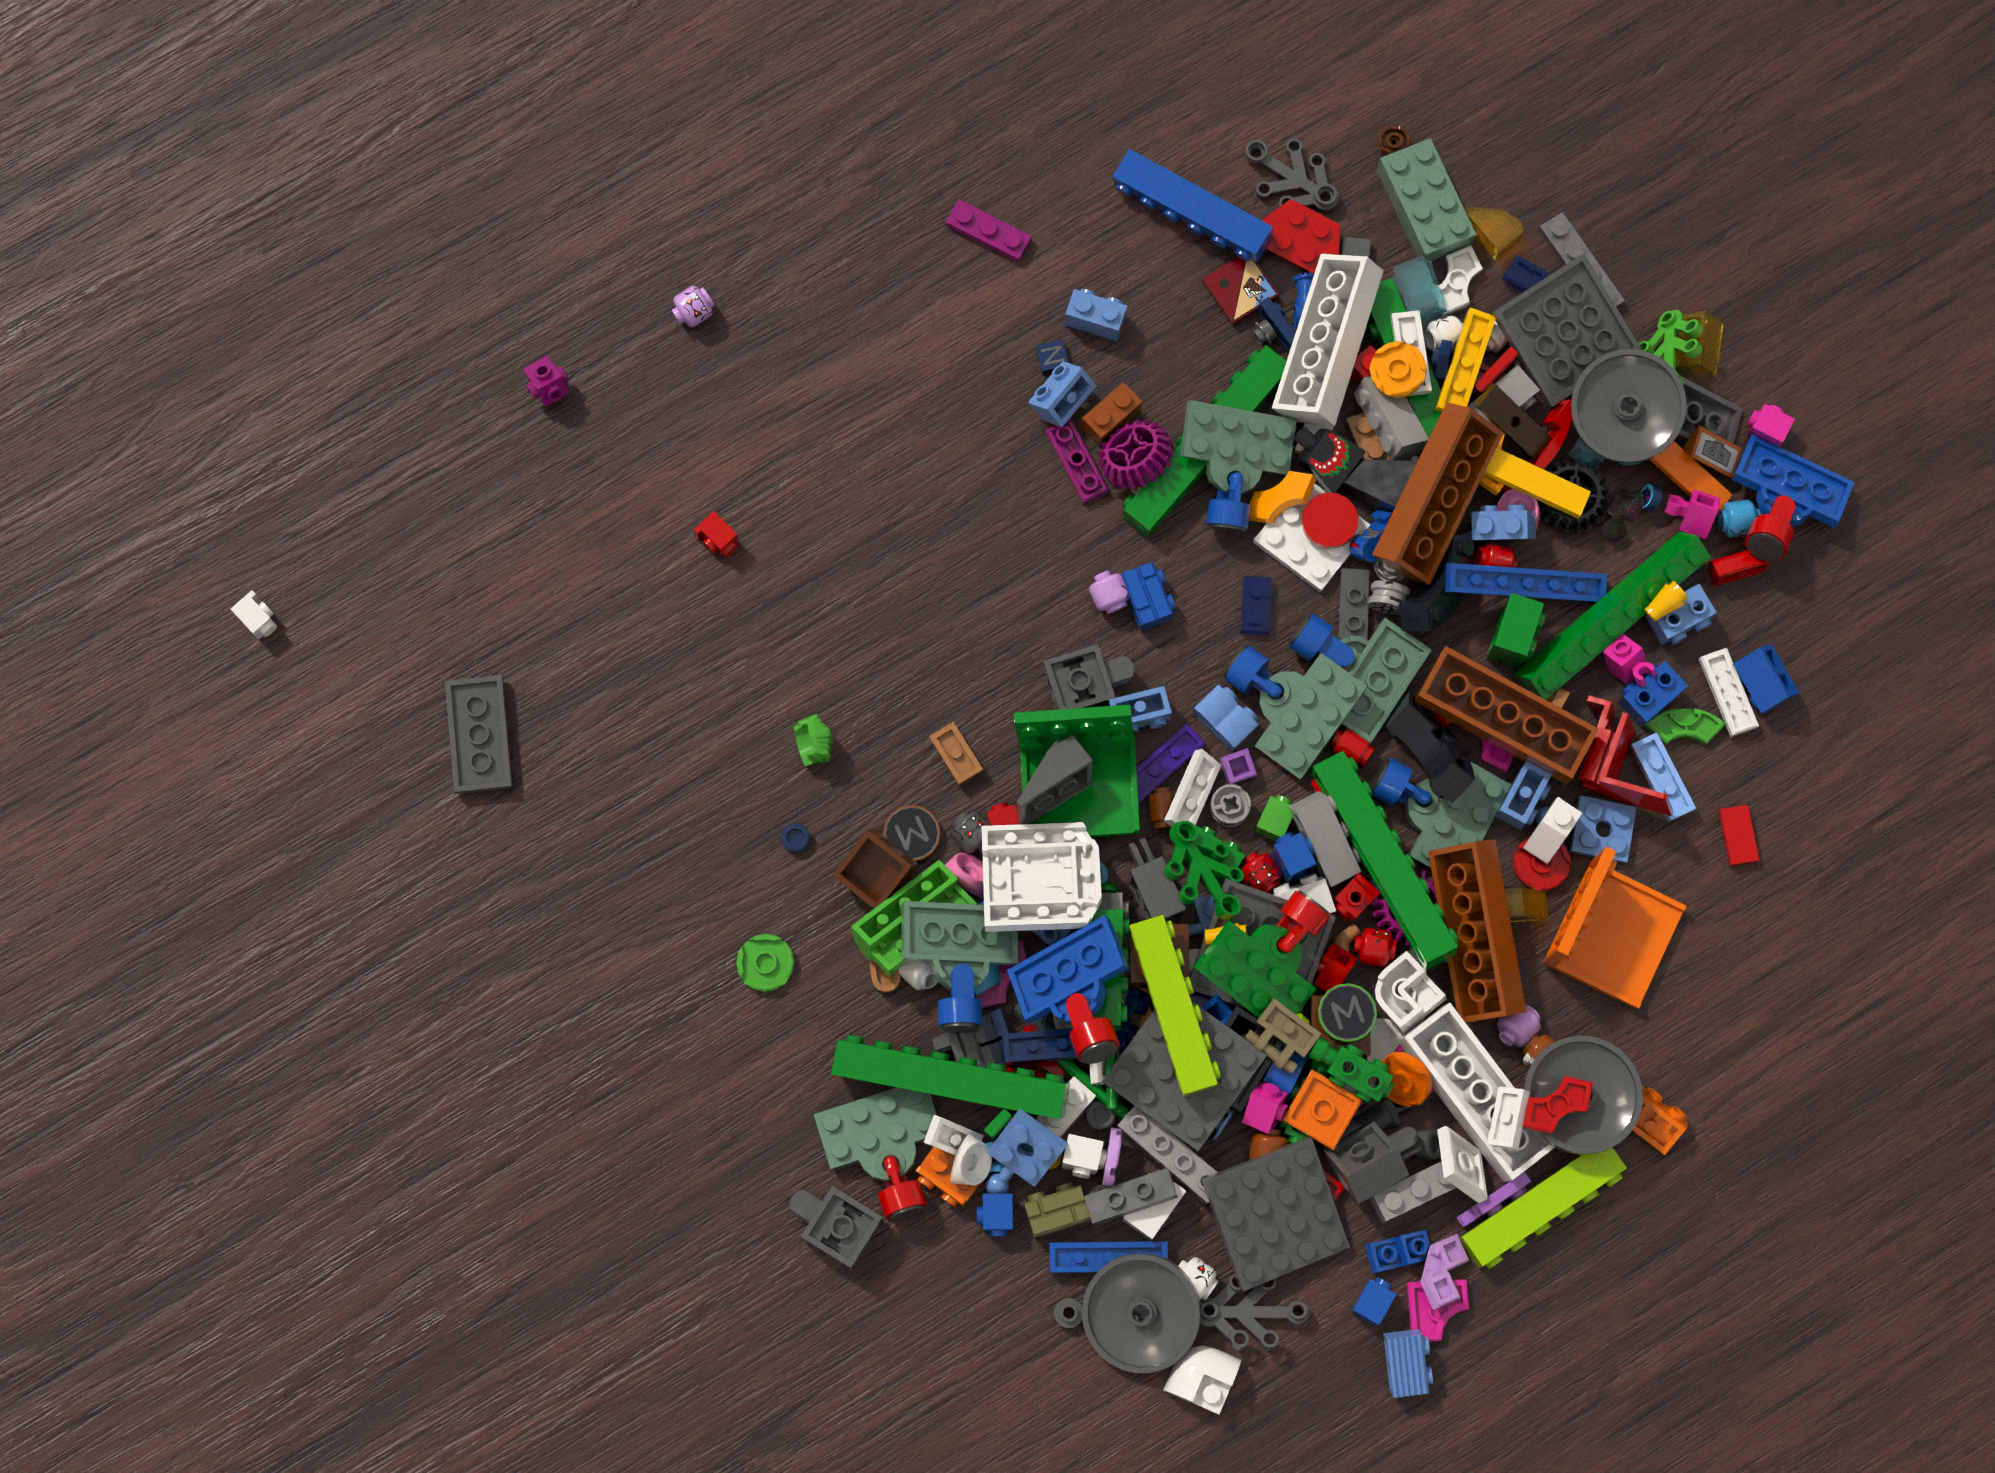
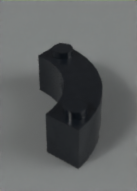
[1399,531,1474,631]
[1386,692,1475,803]

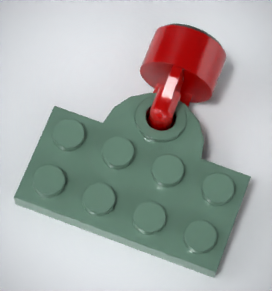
[814,1087,937,1222]

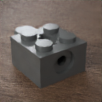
[1043,644,1134,710]
[1128,838,1186,923]
[1324,1122,1422,1204]
[790,1186,883,1270]

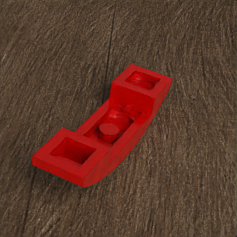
[1500,399,1572,491]

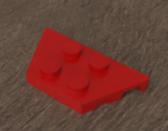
[1262,199,1340,274]

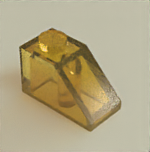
[1465,206,1524,260]
[1504,887,1548,922]

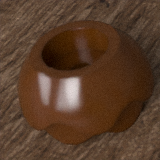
[1377,125,1411,156]

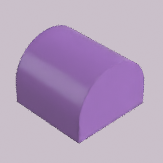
[1220,748,1257,784]

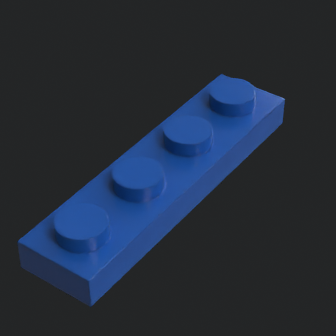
[1049,1241,1168,1273]

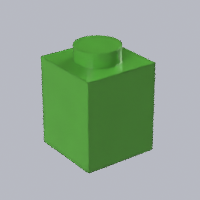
[1254,795,1293,841]

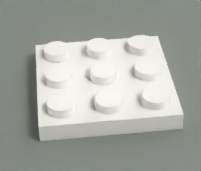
[1253,484,1370,593]

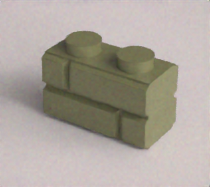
[1024,1182,1091,1239]

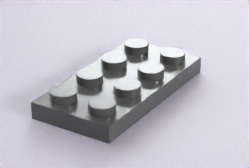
[445,675,513,794]

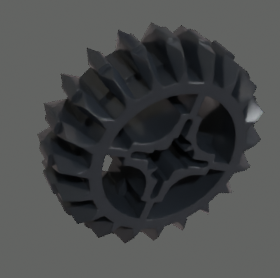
[1537,459,1610,534]

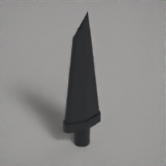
[1340,1098,1411,1140]

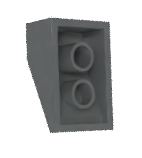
[1674,376,1743,447]
[1017,735,1092,825]

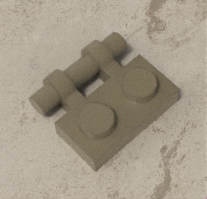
[1244,998,1321,1074]

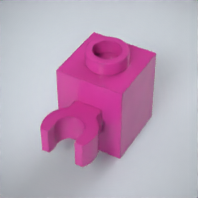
[1665,489,1721,539]
[1602,634,1657,687]

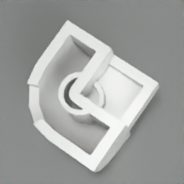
[1375,951,1447,1032]
[1163,1345,1241,1415]

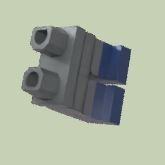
[932,1008,1018,1068]

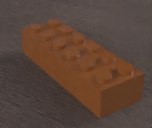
[1372,402,1504,585]
[1414,646,1599,784]
[1428,839,1527,1023]

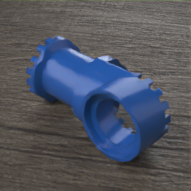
[1293,273,1314,328]

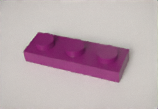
[946,199,1032,263]

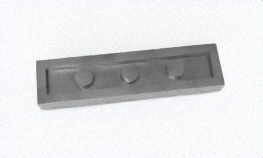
[1538,212,1625,308]

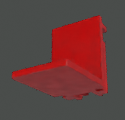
[1579,695,1673,816]

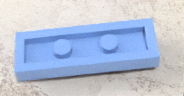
[1629,732,1696,822]

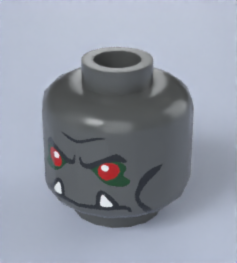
[951,811,990,854]

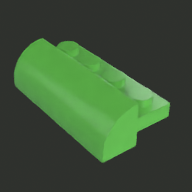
[851,860,977,976]

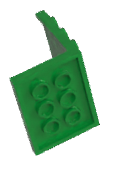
[1014,705,1140,838]

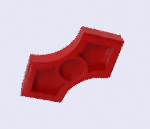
[1523,1076,1593,1134]

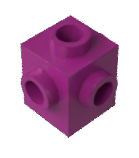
[523,355,569,407]

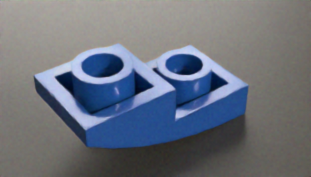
[1365,1230,1430,1274]

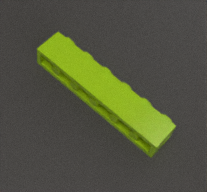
[1129,915,1221,1097]
[1459,1147,1627,1269]

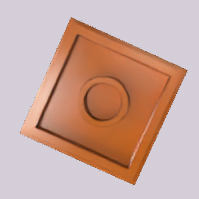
[1282,1069,1363,1151]

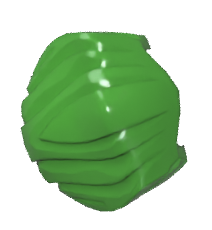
[794,714,833,766]

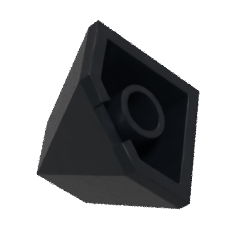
[1343,460,1418,512]

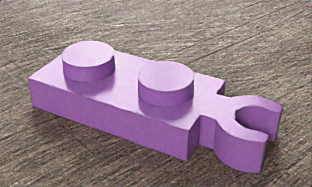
[1456,1172,1531,1227]

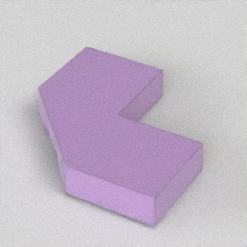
[1420,1234,1470,1310]

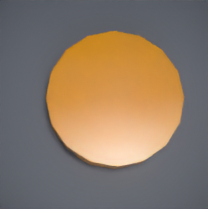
[1370,341,1427,398]

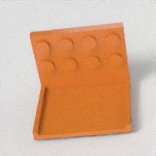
[1542,846,1686,1010]

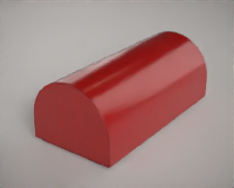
[1708,550,1771,586]

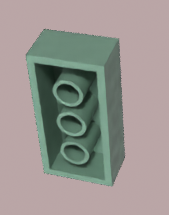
[1376,138,1476,266]

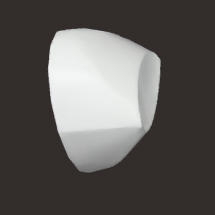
[950,1134,992,1186]

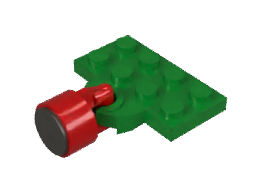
[1193,890,1330,1018]

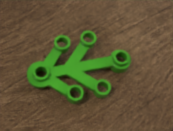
[1639,310,1703,384]

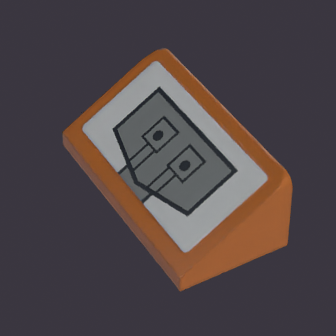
[1683,425,1742,478]

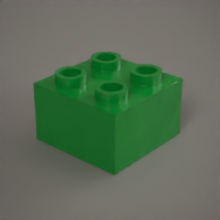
[1486,593,1546,669]

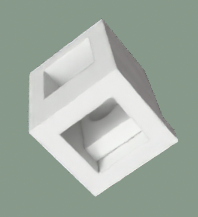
[231,590,277,640]

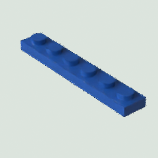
[1445,563,1607,602]

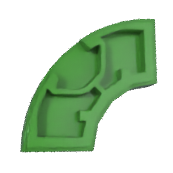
[1644,708,1726,746]

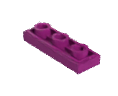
[1045,418,1108,505]

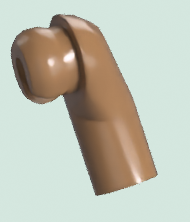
[1332,924,1361,953]

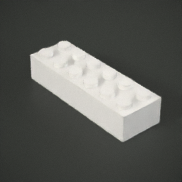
[1272,254,1383,426]
[1398,1003,1555,1182]

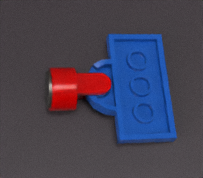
[1732,434,1855,561]
[1007,915,1129,1064]

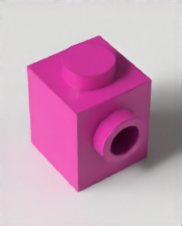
[1746,404,1795,447]
[1242,1082,1288,1134]

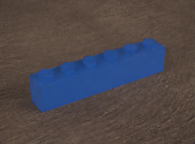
[1112,149,1274,263]

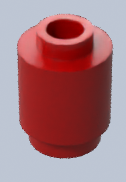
[1331,728,1375,767]

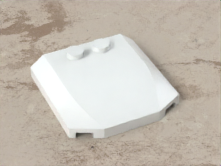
[982,822,1102,932]

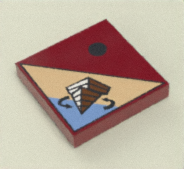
[1202,257,1279,326]

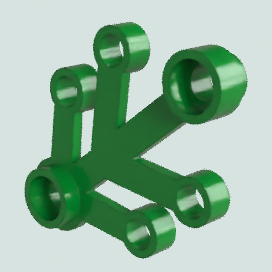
[1164,821,1244,920]

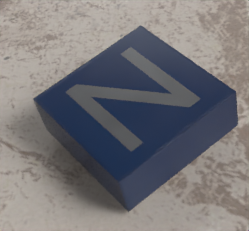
[1036,339,1069,374]

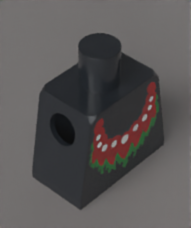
[1294,427,1366,493]

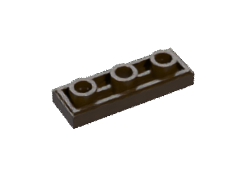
[1474,383,1552,460]

